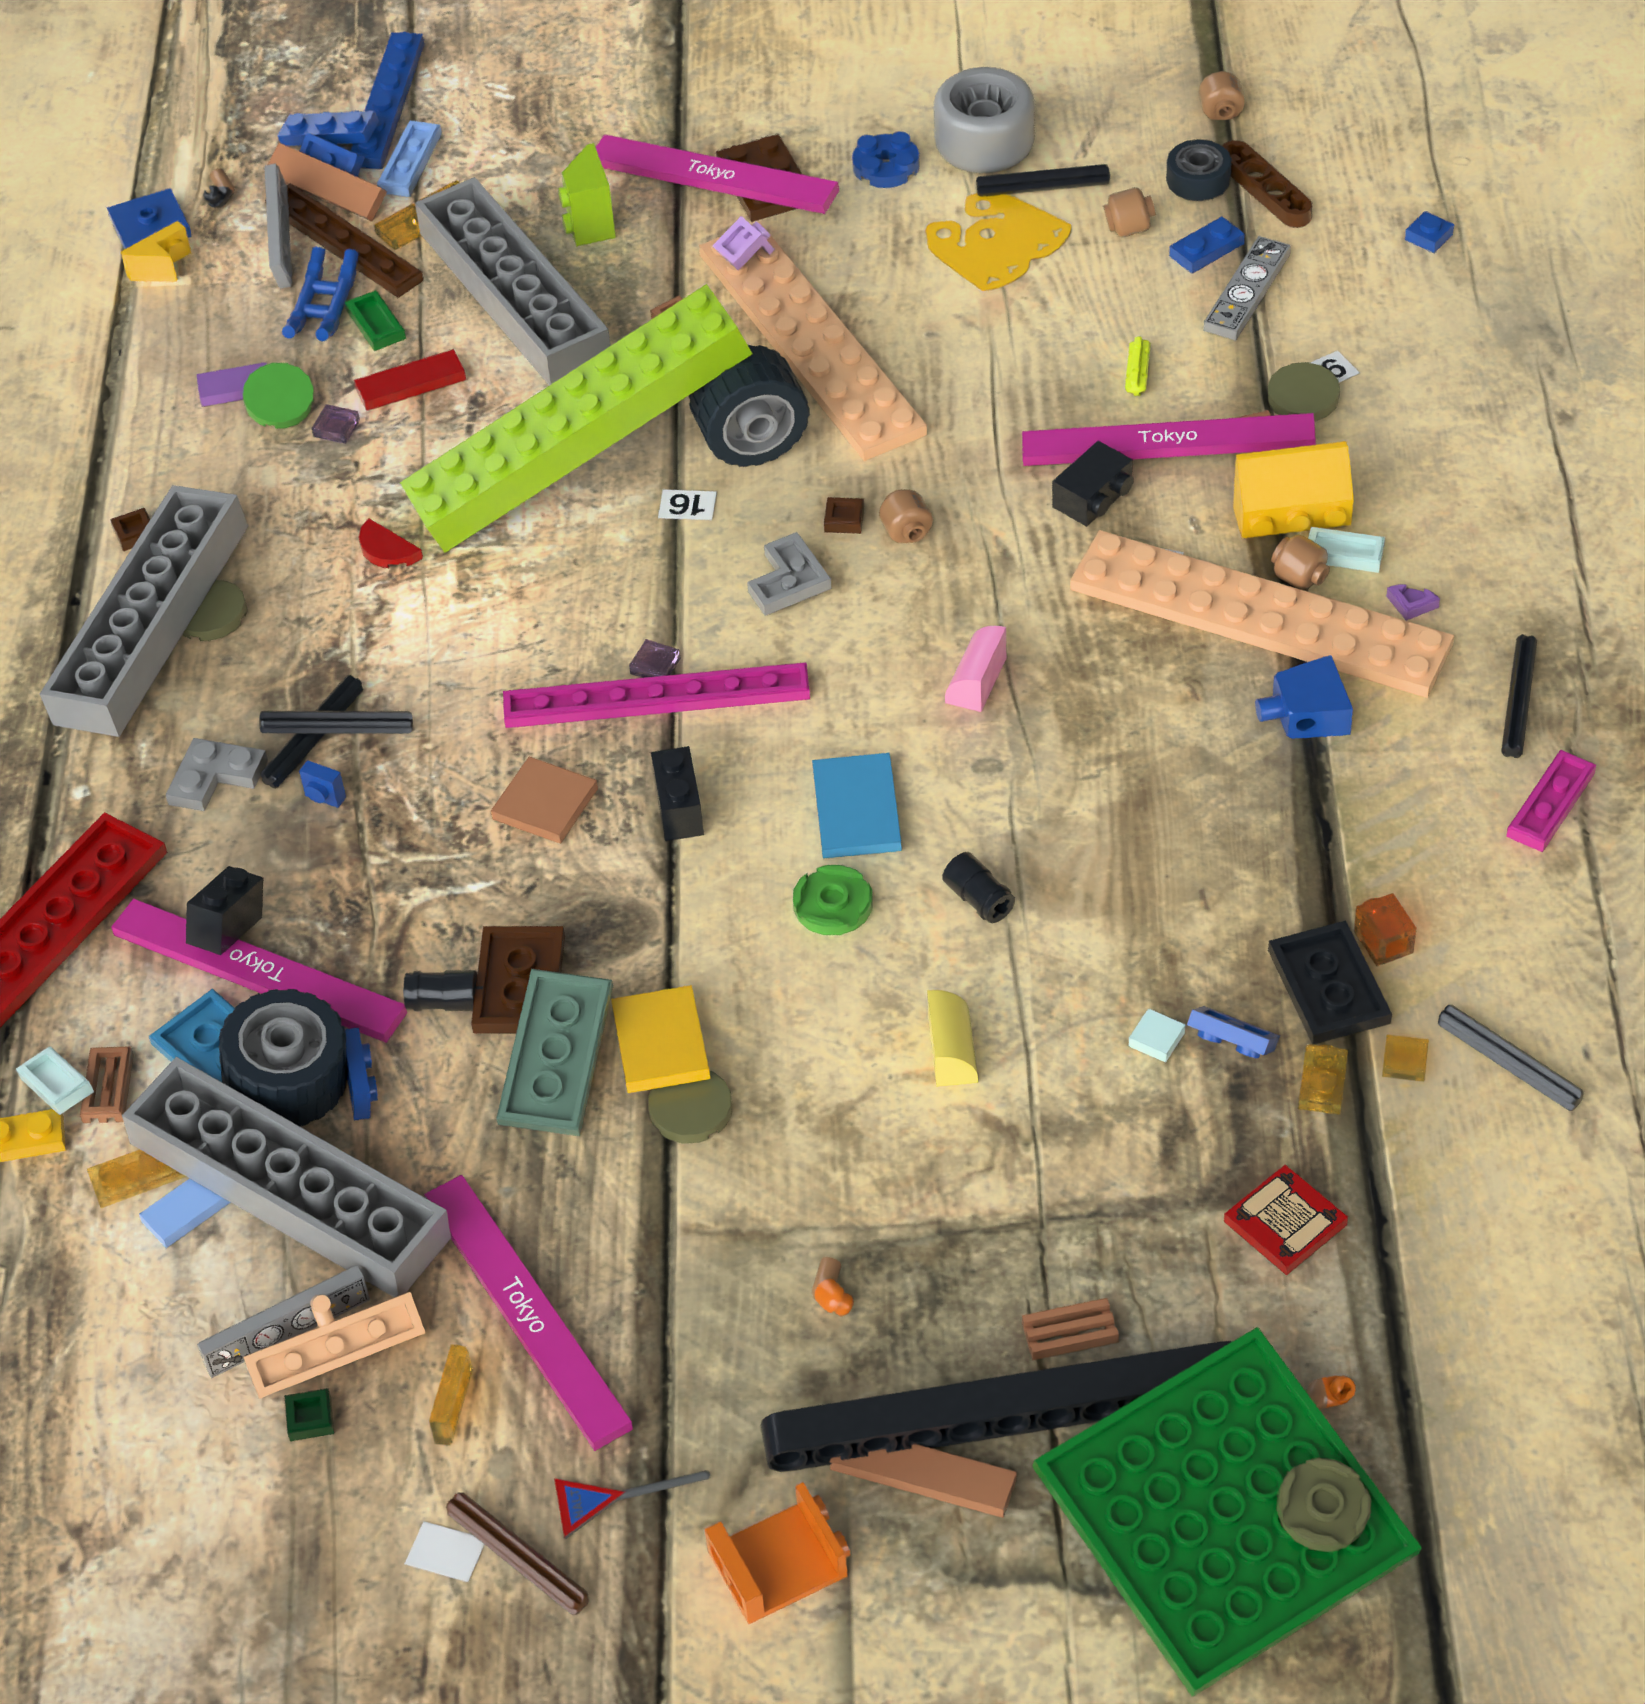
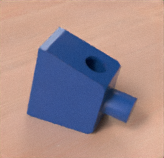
[1255,655,1353,739]

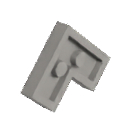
[747,532,831,616]
[166,738,268,811]

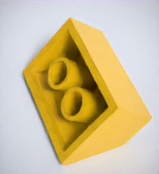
[1233,441,1354,539]

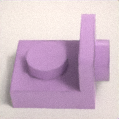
[713,216,774,270]

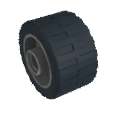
[689,345,810,467]
[219,989,347,1127]

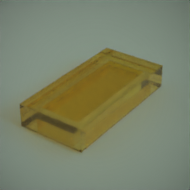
[429,1344,473,1446]

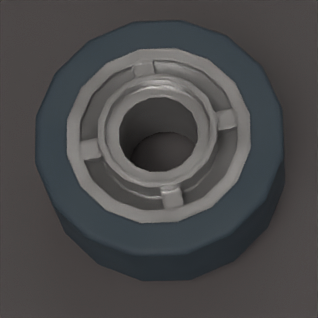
[1166,139,1232,201]

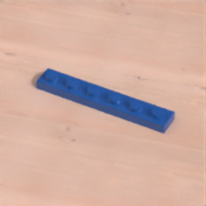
[351,32,424,169]

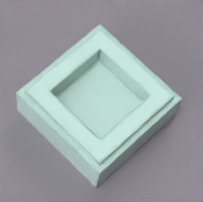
[1129,1008,1185,1063]

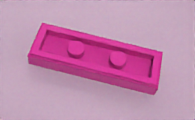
[1506,750,1596,852]

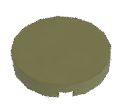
[1268,362,1340,421]
[182,580,248,641]
[649,1070,732,1144]
[1277,1458,1371,1552]

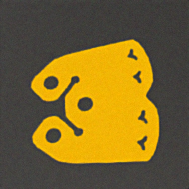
[925,193,1071,291]

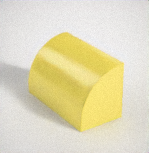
[927,990,978,1087]

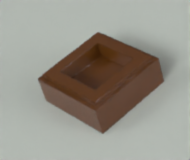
[824,497,864,534]
[110,508,150,551]

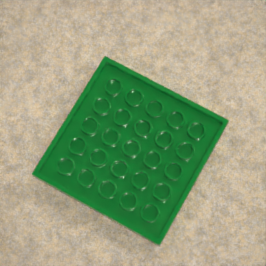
[1032,1327,1422,1697]

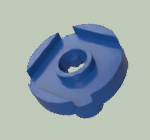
[852,132,920,188]

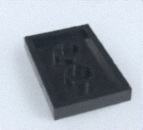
[1268,920,1392,1045]

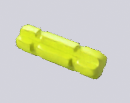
[1125,336,1150,396]

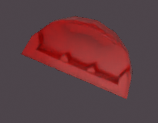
[358,518,423,568]

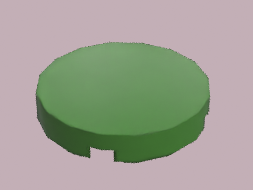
[243,363,314,429]
[793,865,873,935]

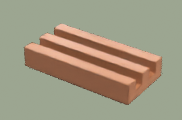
[80,1046,134,1123]
[1022,1298,1119,1360]

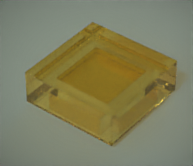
[1382,1035,1429,1082]

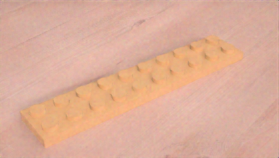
[699,222,927,461]
[1070,530,1454,698]

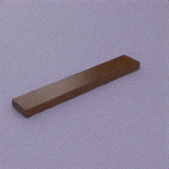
[265,183,424,298]

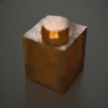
[1354,893,1417,967]

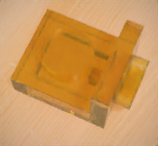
[1298,1044,1348,1115]

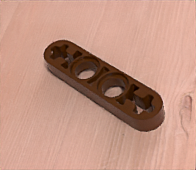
[1222,140,1312,228]

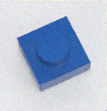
[1405,211,1454,253]
[299,760,346,808]

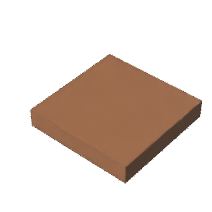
[491,757,598,844]

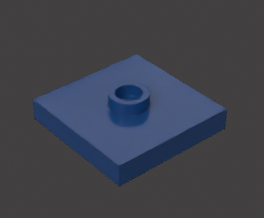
[107,188,192,249]

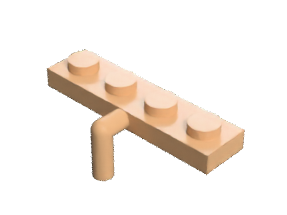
[243,1292,426,1399]

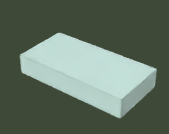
[1308,527,1385,573]
[16,1046,94,1115]

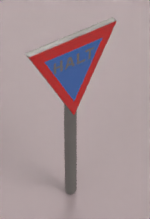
[554,1471,710,1539]

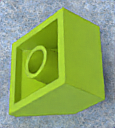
[558,143,616,247]

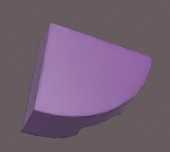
[1386,584,1440,621]

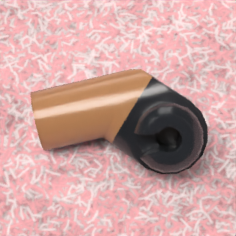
[203,168,235,208]

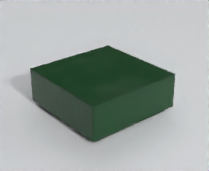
[284,1388,334,1442]

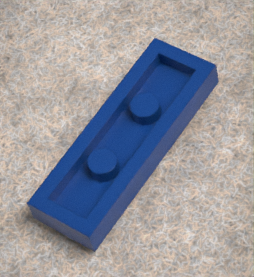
[277,111,379,146]

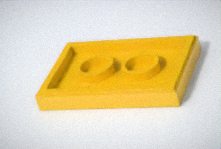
[611,985,710,1093]

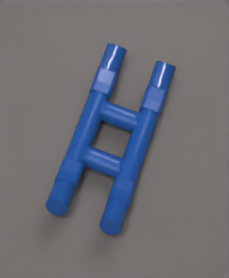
[282,247,358,341]

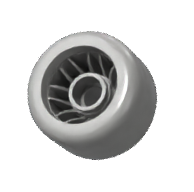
[934,67,1035,173]

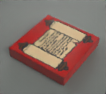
[1224,1165,1348,1275]

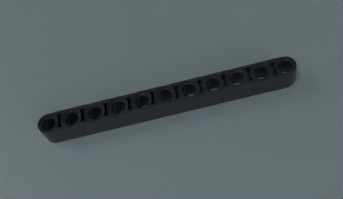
[760,1341,1232,1472]

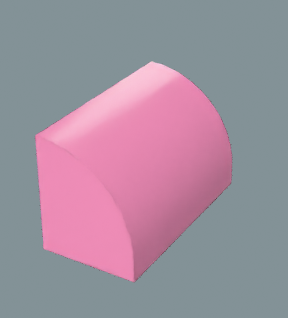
[945,626,1007,712]

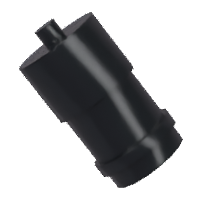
[942,852,1015,923]
[403,970,483,1011]

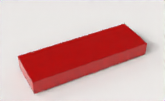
[354,349,466,411]

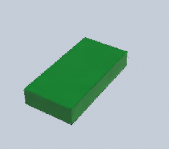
[345,290,406,351]

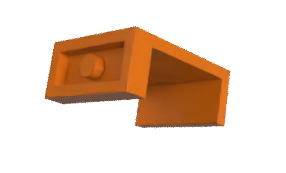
[705,1482,851,1625]

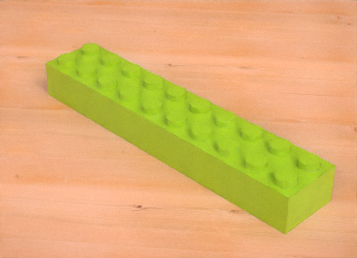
[400,284,752,553]

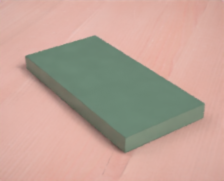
[496,969,613,1136]

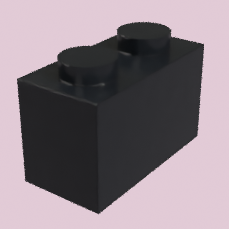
[1052,441,1134,527]
[651,746,704,841]
[186,866,264,955]

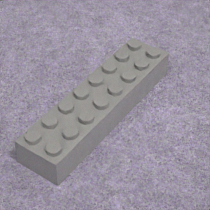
[415,177,610,385]
[40,485,248,737]
[122,1057,451,1297]

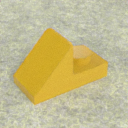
[121,221,191,282]

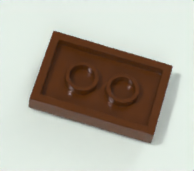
[716,134,803,222]
[471,926,565,1034]

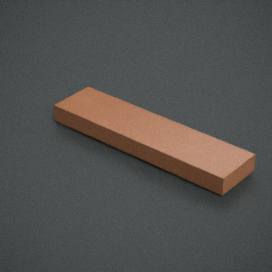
[264,143,387,222]
[830,1444,1017,1518]

